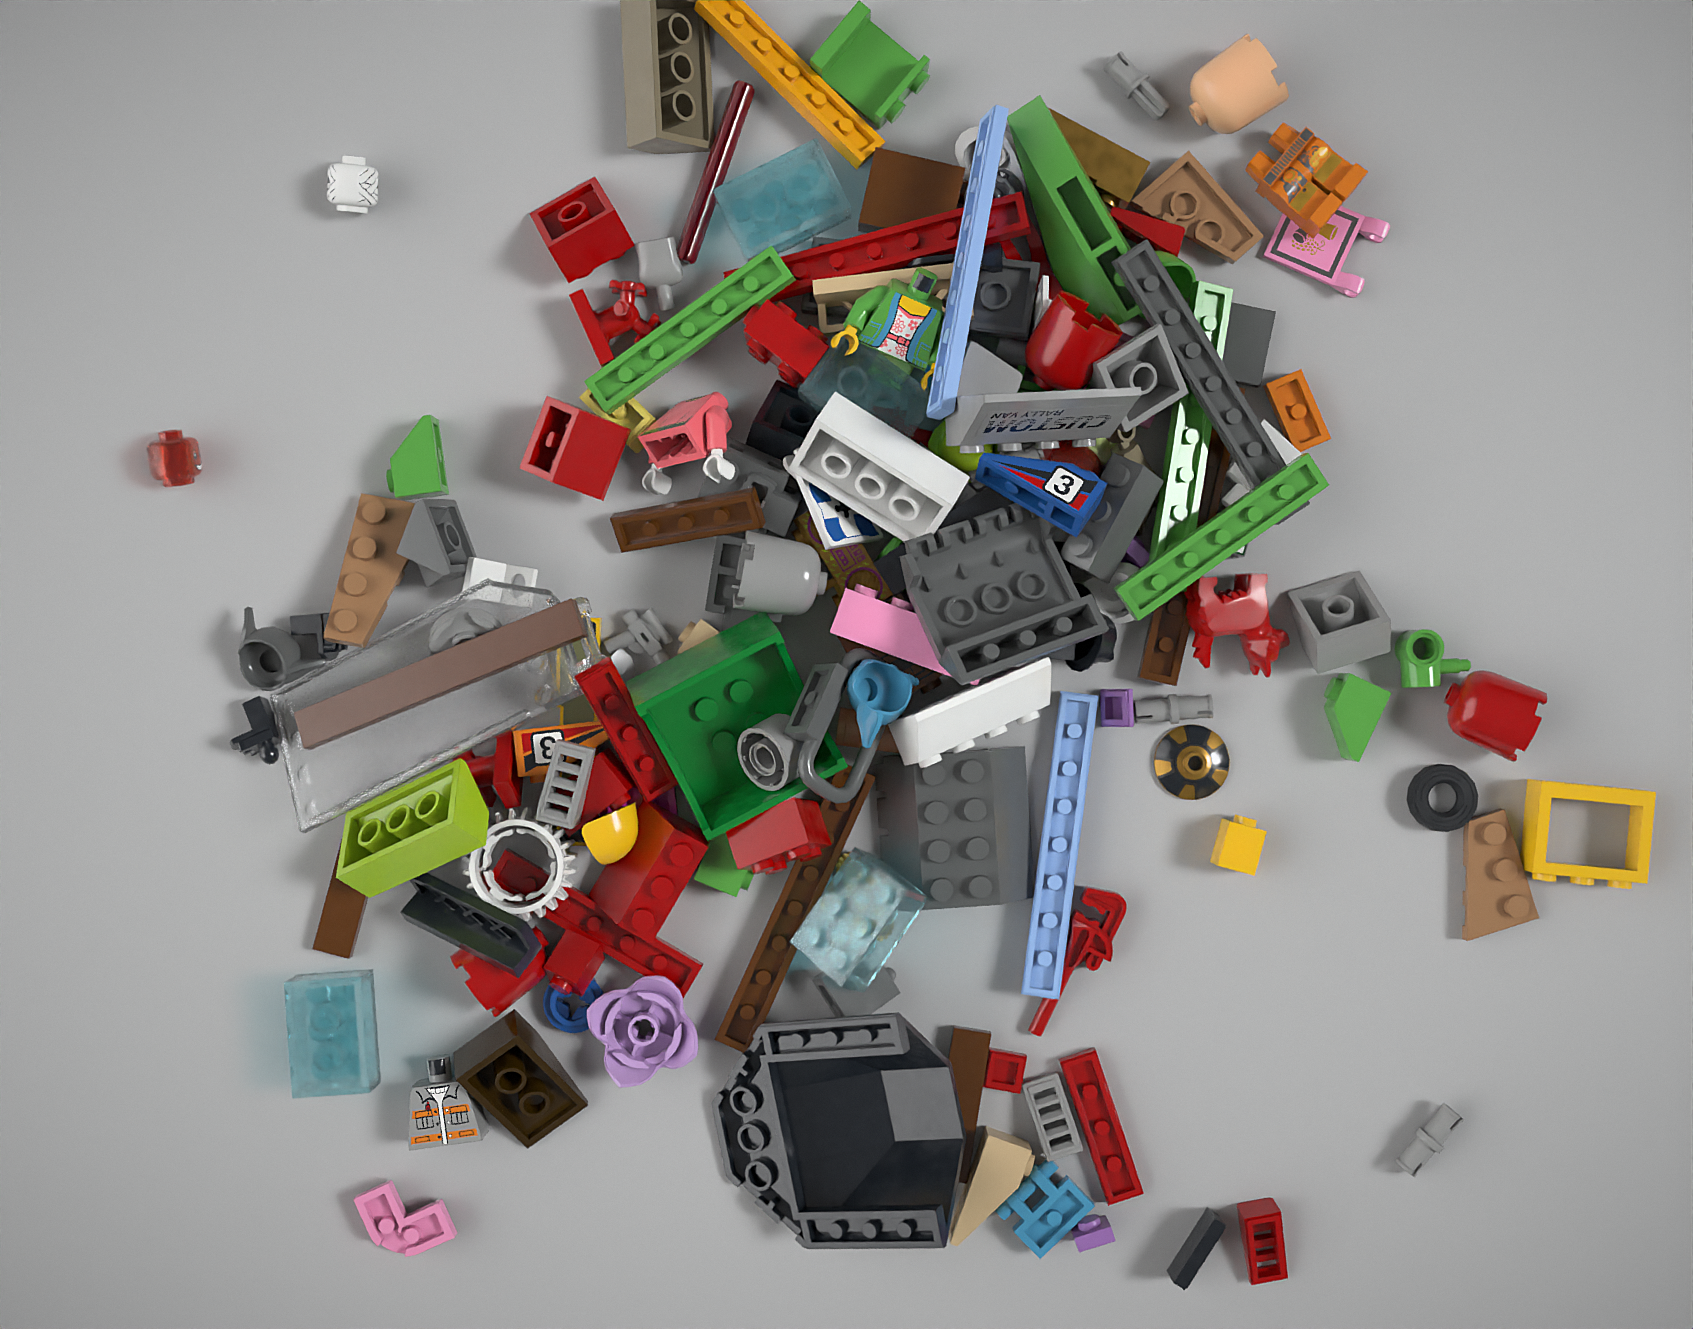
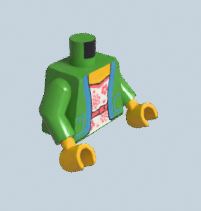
[831,267,945,390]

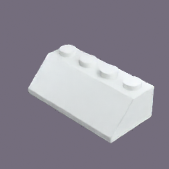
[788,392,970,542]
[888,657,1051,768]

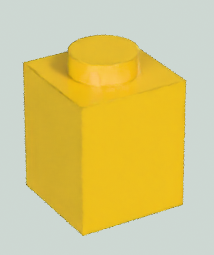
[1210,814,1267,876]

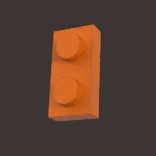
[1263,369,1331,452]

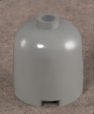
[733,531,827,616]

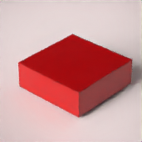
[983,1047,1027,1094]

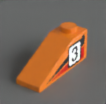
[513,721,610,783]

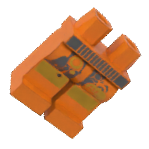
[1245,122,1368,239]

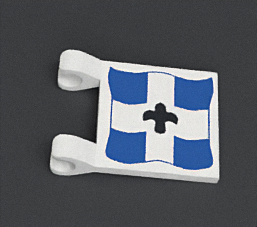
[783,448,883,550]

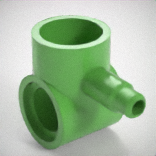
[1394,629,1471,688]

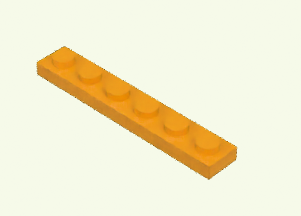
[694,0,886,170]

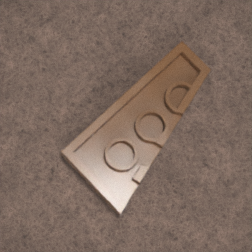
[323,493,415,648]

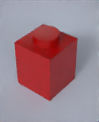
[543,928,605,997]

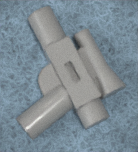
[604,608,673,665]

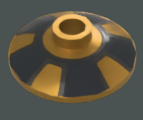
[1154,724,1230,800]

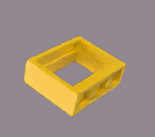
[1520,779,1656,889]

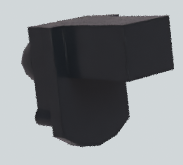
[290,613,348,661]
[229,696,285,765]

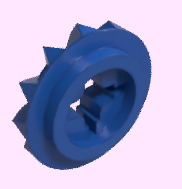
[543,978,604,1033]

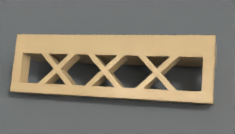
[812,263,974,337]

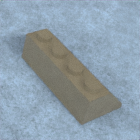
[620,0,715,154]

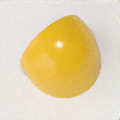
[582,803,638,865]

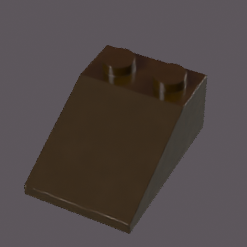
[453,1009,588,1149]

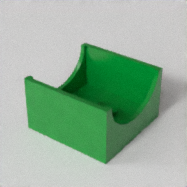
[626,612,848,841]

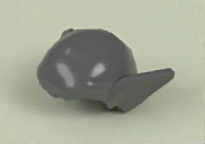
[238,607,326,691]

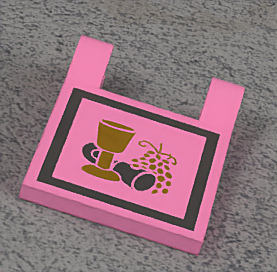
[1263,206,1390,298]

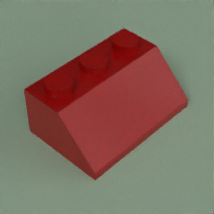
[589,800,710,944]

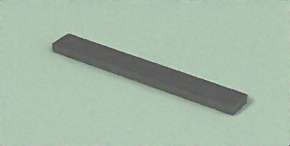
[1111,239,1310,525]

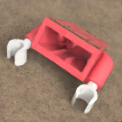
[638,392,735,495]

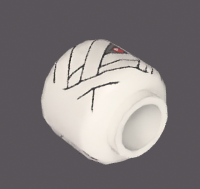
[327,156,379,213]

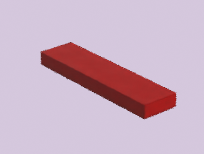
[574,656,679,803]
[1058,1047,1144,1206]

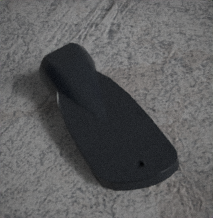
[906,243,1003,273]

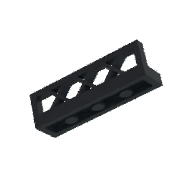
[400,872,542,978]

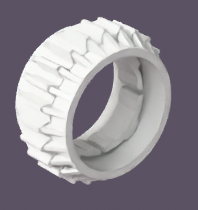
[462,807,579,921]

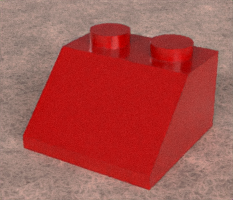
[529,176,635,283]

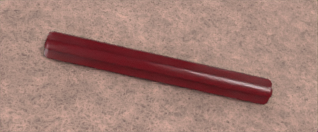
[676,80,755,264]

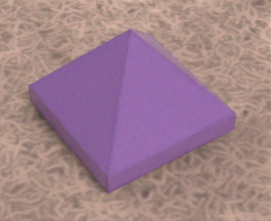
[1100,689,1134,727]

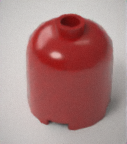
[1025,291,1123,391]
[1444,670,1547,762]
[450,925,549,1017]

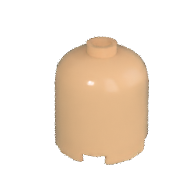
[1189,34,1289,134]

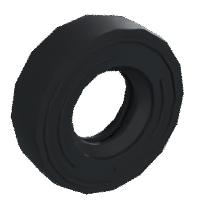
[1406,764,1478,832]

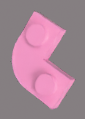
[353,1180,457,1257]

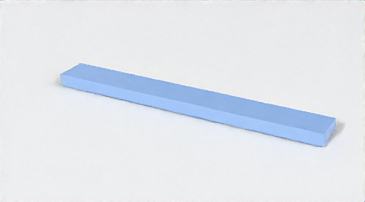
[926,105,1009,420]
[1021,691,1098,1000]

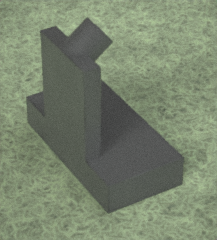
[812,961,901,1017]

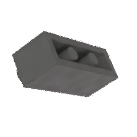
[1059,453,1164,584]

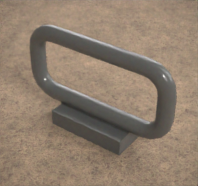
[783,648,889,804]

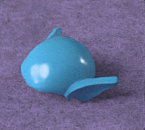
[847,659,919,749]

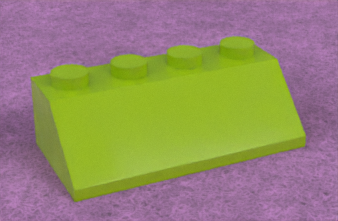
[336,758,489,898]

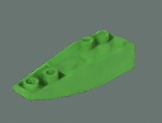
[1007,95,1142,325]

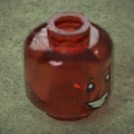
[146,429,203,487]

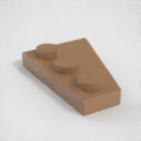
[1129,150,1264,265]
[1462,809,1539,941]

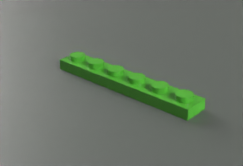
[584,245,796,415]
[1113,453,1329,621]

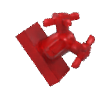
[569,280,662,368]
[443,724,523,809]

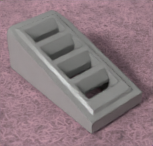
[535,739,596,829]
[1022,1071,1083,1162]

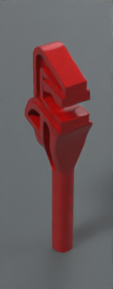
[1028,886,1127,1037]

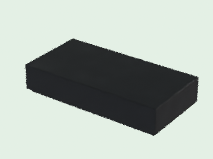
[1166,1207,1226,1290]

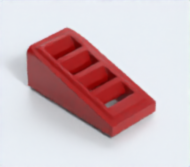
[1109,206,1186,257]
[1237,1197,1288,1285]

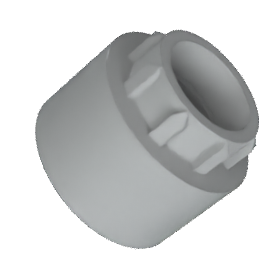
[737,714,804,791]

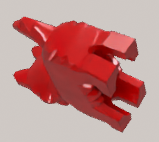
[1184,573,1290,678]

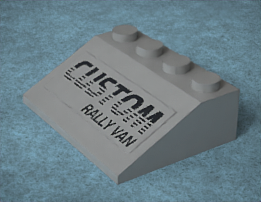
[945,387,1141,453]

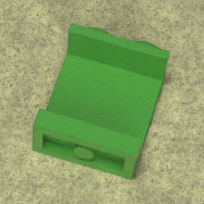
[810,0,930,129]

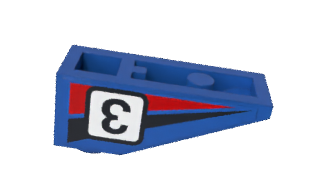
[975,453,1107,538]

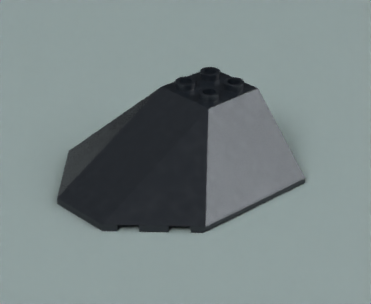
[711,1012,967,1249]

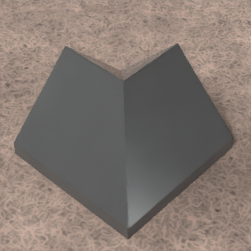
[396,499,477,588]

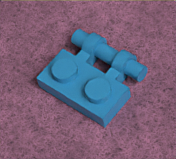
[995,1159,1095,1259]

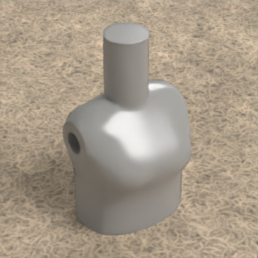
[635,236,683,311]

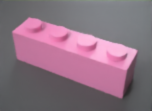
[830,584,980,686]

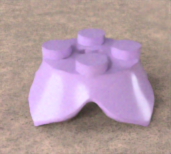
[587,975,698,1088]

